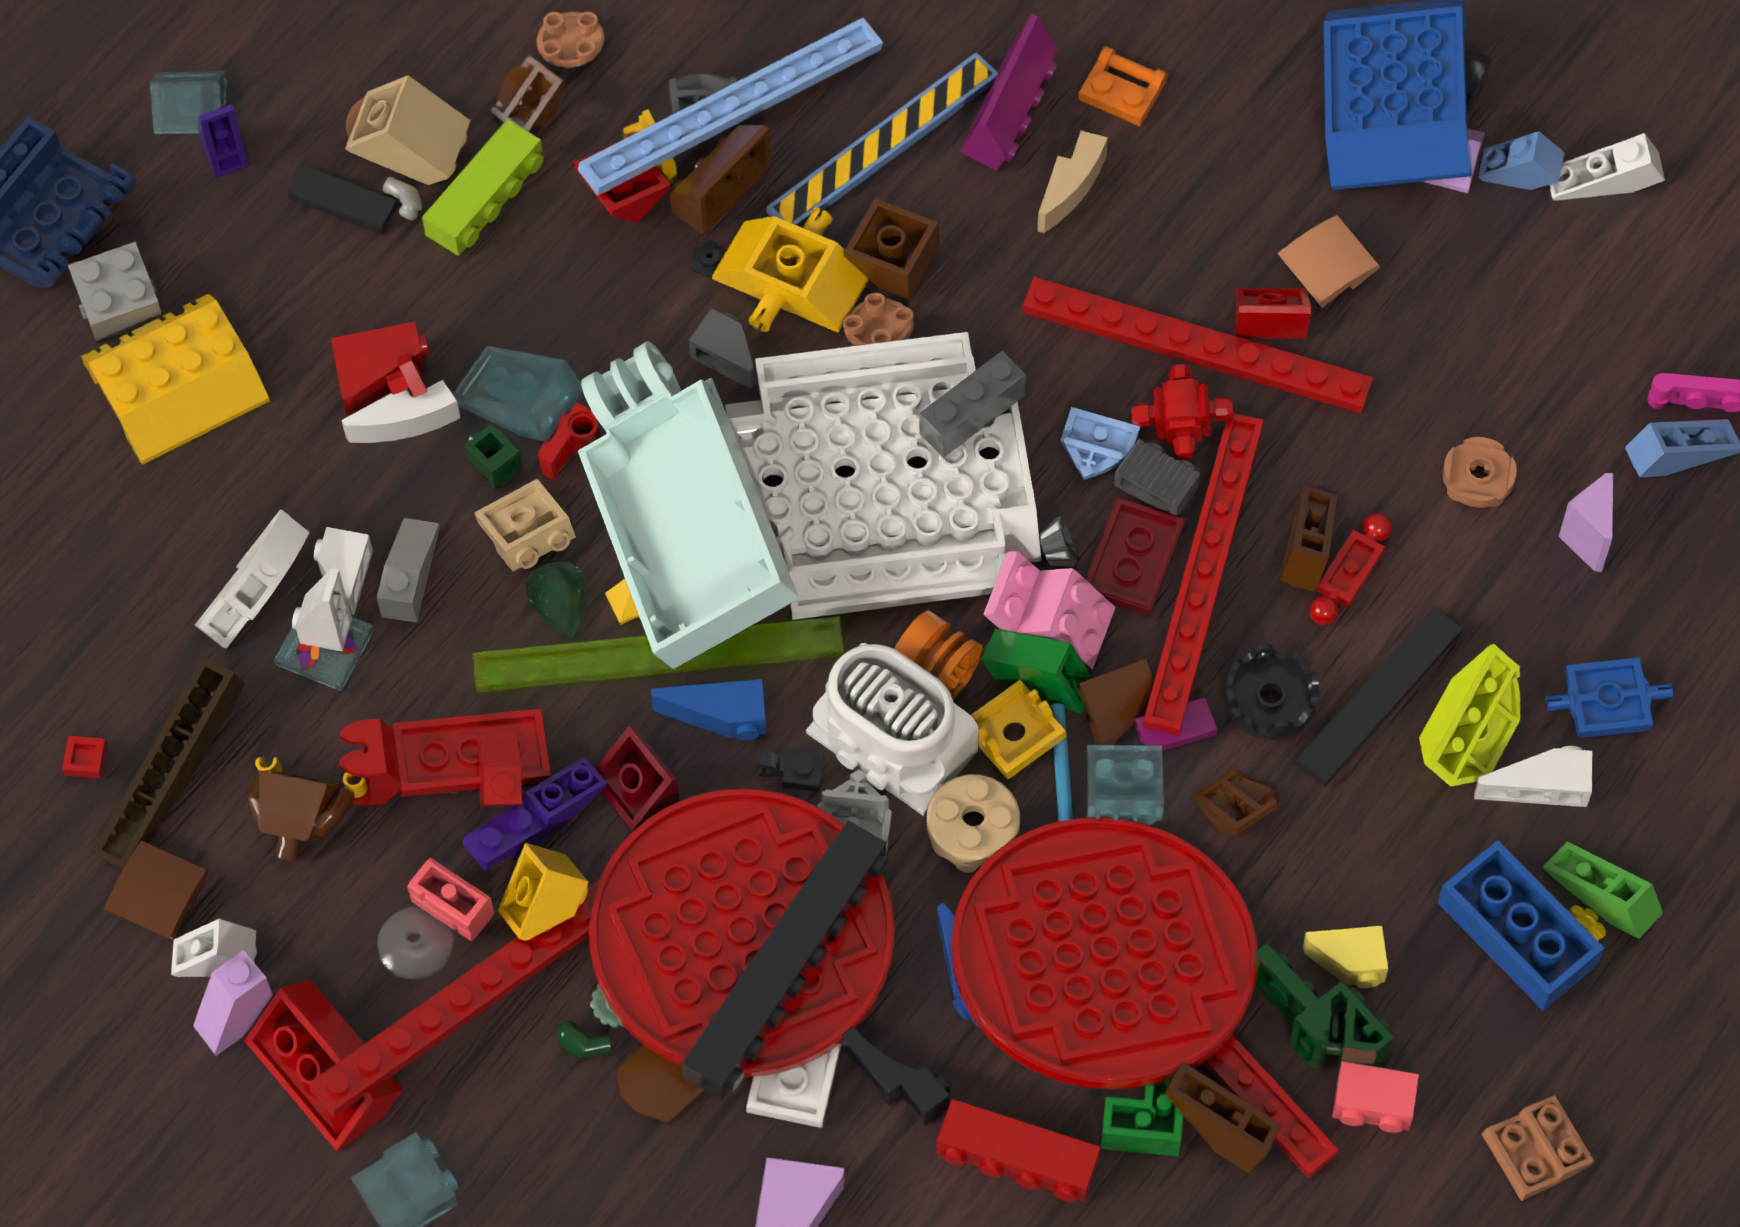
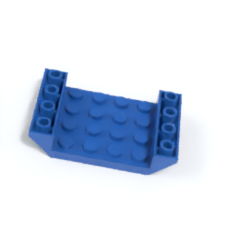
[1324,0,1472,190]

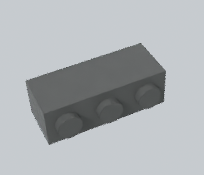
[919,351,1026,458]

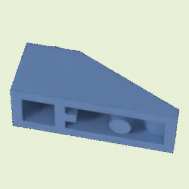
[1625,419,1740,477]

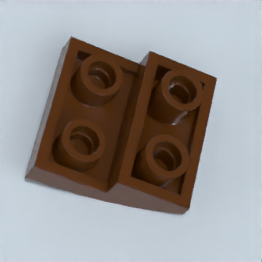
[104,840,209,939]

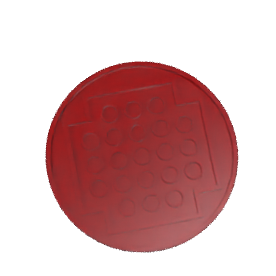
[589,789,895,1078]
[951,817,1258,1089]

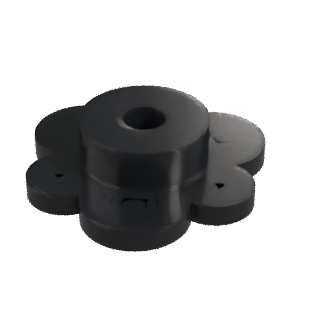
[690,241,727,278]

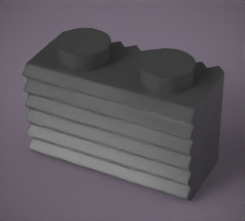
[1114,439,1200,516]

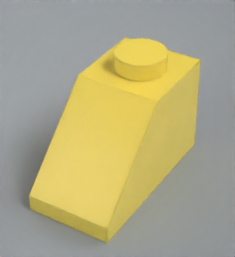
[1303,926,1388,988]

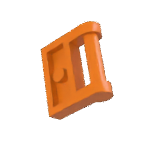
[1078,46,1168,126]

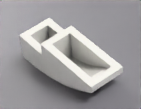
[342,380,460,443]

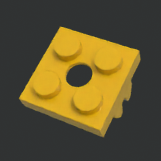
[970,680,1066,780]

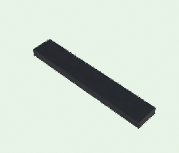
[1296,607,1463,787]

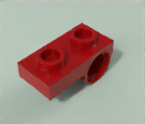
[538,402,601,480]

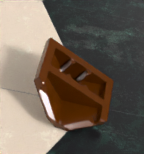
[491,55,565,134]
[1193,770,1279,835]
[616,1045,706,1124]

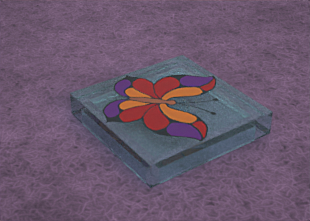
[274,616,374,691]

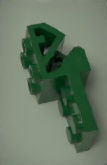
[1253,944,1394,1074]

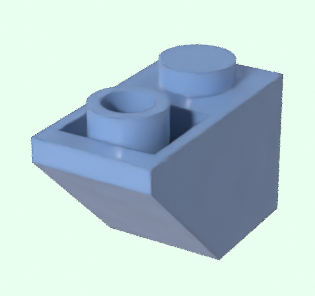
[1478,131,1564,190]

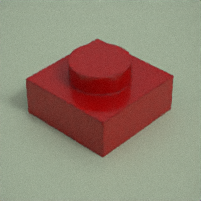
[62,736,108,778]

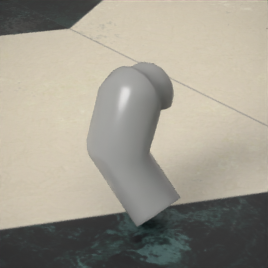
[383,177,423,220]

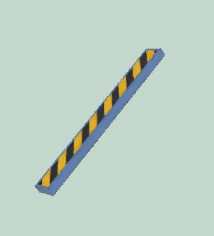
[766,52,998,227]

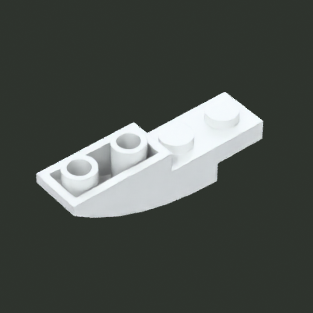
[195,510,310,648]

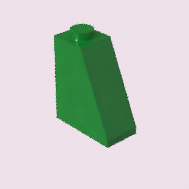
[981,629,1093,714]

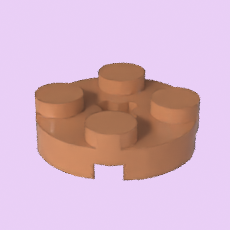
[1443,437,1517,508]

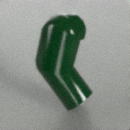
[557,1021,612,1058]

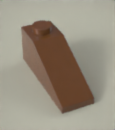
[1280,484,1338,592]
[1165,1062,1282,1173]

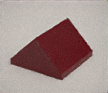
[595,725,680,831]

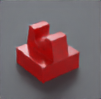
[386,352,427,398]

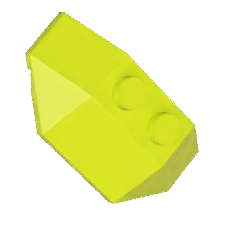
[1419,644,1520,786]

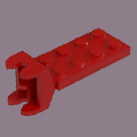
[339,709,551,806]

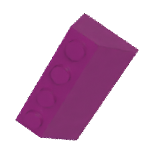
[960,13,1058,171]

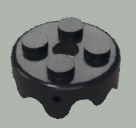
[1224,643,1319,740]

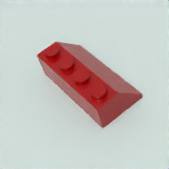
[244,980,404,1151]

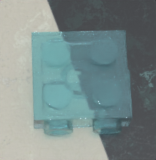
[1087,745,1164,825]
[351,1132,459,1227]

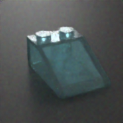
[452,346,583,441]

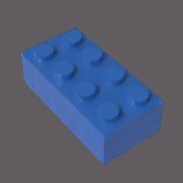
[1437,840,1604,1011]

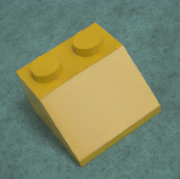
[497,843,589,941]

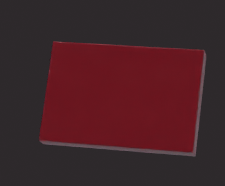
[1085,497,1186,616]

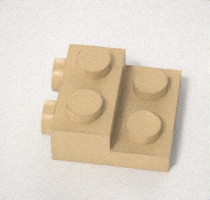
[474,479,576,572]

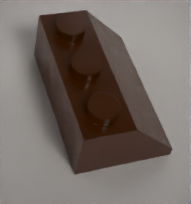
[670,125,771,235]

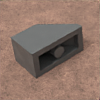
[689,308,755,389]

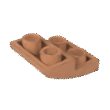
[1277,215,1380,308]
[1482,1095,1595,1201]

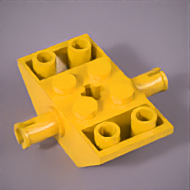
[712,208,869,333]

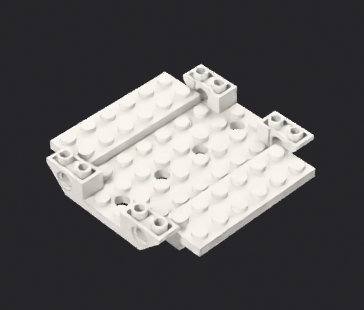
[725,332,1041,620]

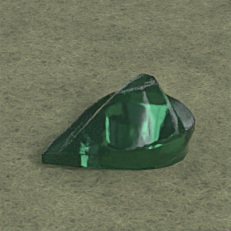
[525,562,585,641]

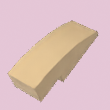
[1038,131,1108,233]

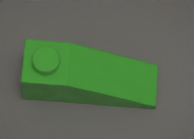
[1543,841,1663,939]

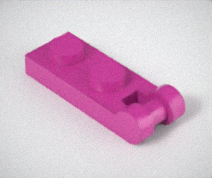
[1647,373,1740,412]

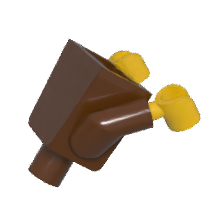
[247,757,367,861]

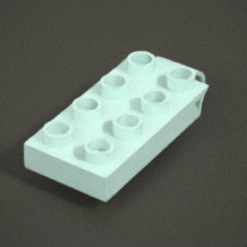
[578,341,799,669]

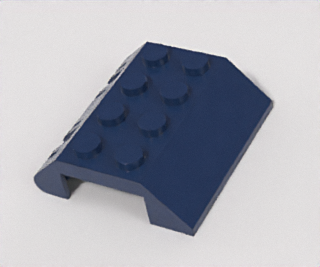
[0,116,136,287]

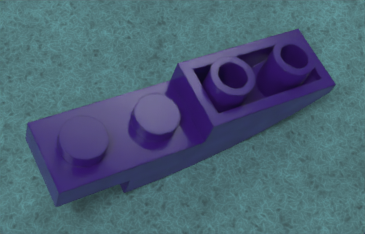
[463,757,607,871]

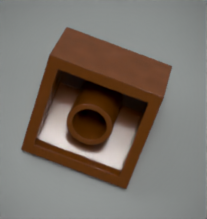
[844,198,940,300]

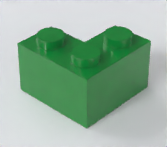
[1101,1078,1183,1156]

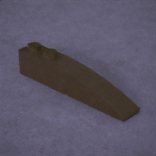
[92,657,246,870]

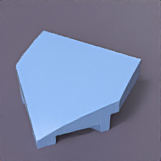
[1061,407,1140,480]

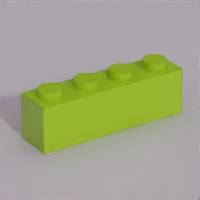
[422,119,543,256]

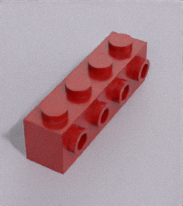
[937,1099,1101,1202]

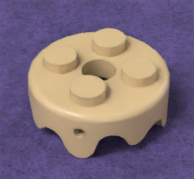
[926,774,1020,873]

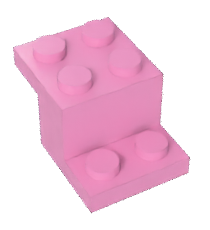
[983,551,1116,670]

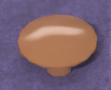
[536,11,605,68]
[843,293,914,346]

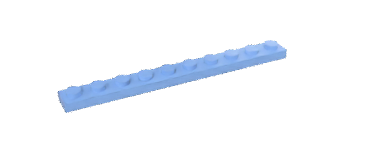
[578,18,883,196]

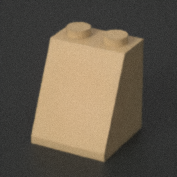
[345,75,471,185]

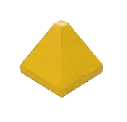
[605,579,640,625]

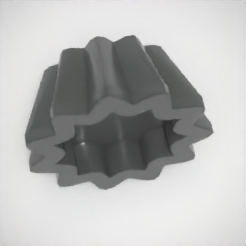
[1039,516,1078,567]

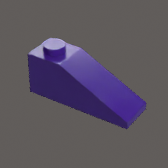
[197,104,249,178]

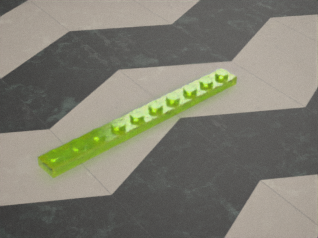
[473,616,844,692]

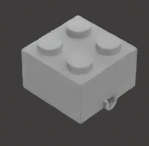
[68,242,164,343]

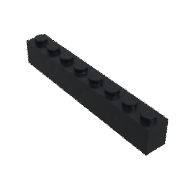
[682,820,889,1100]

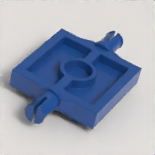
[1545,658,1673,738]

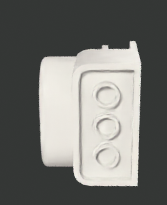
[806,643,978,816]

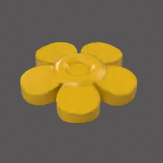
[1569,905,1606,941]

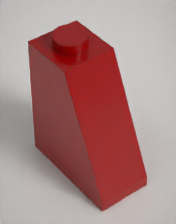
[331,322,429,416]

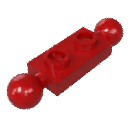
[1309,513,1392,626]

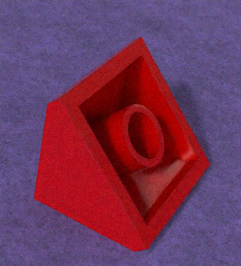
[573,143,670,224]
[1235,287,1311,339]

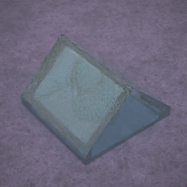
[150,71,227,134]

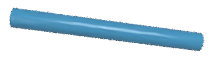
[1050,703,1073,822]

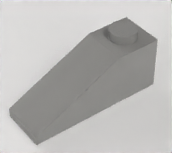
[377,518,440,622]

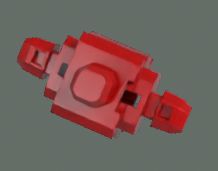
[1131,364,1233,460]

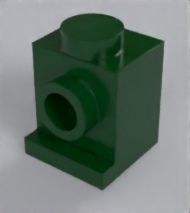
[464,423,523,490]

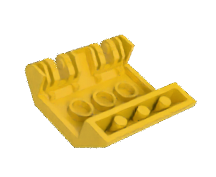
[81,294,270,465]

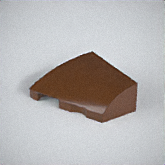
[1077,659,1154,755]

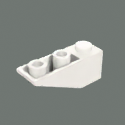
[1550,133,1665,201]

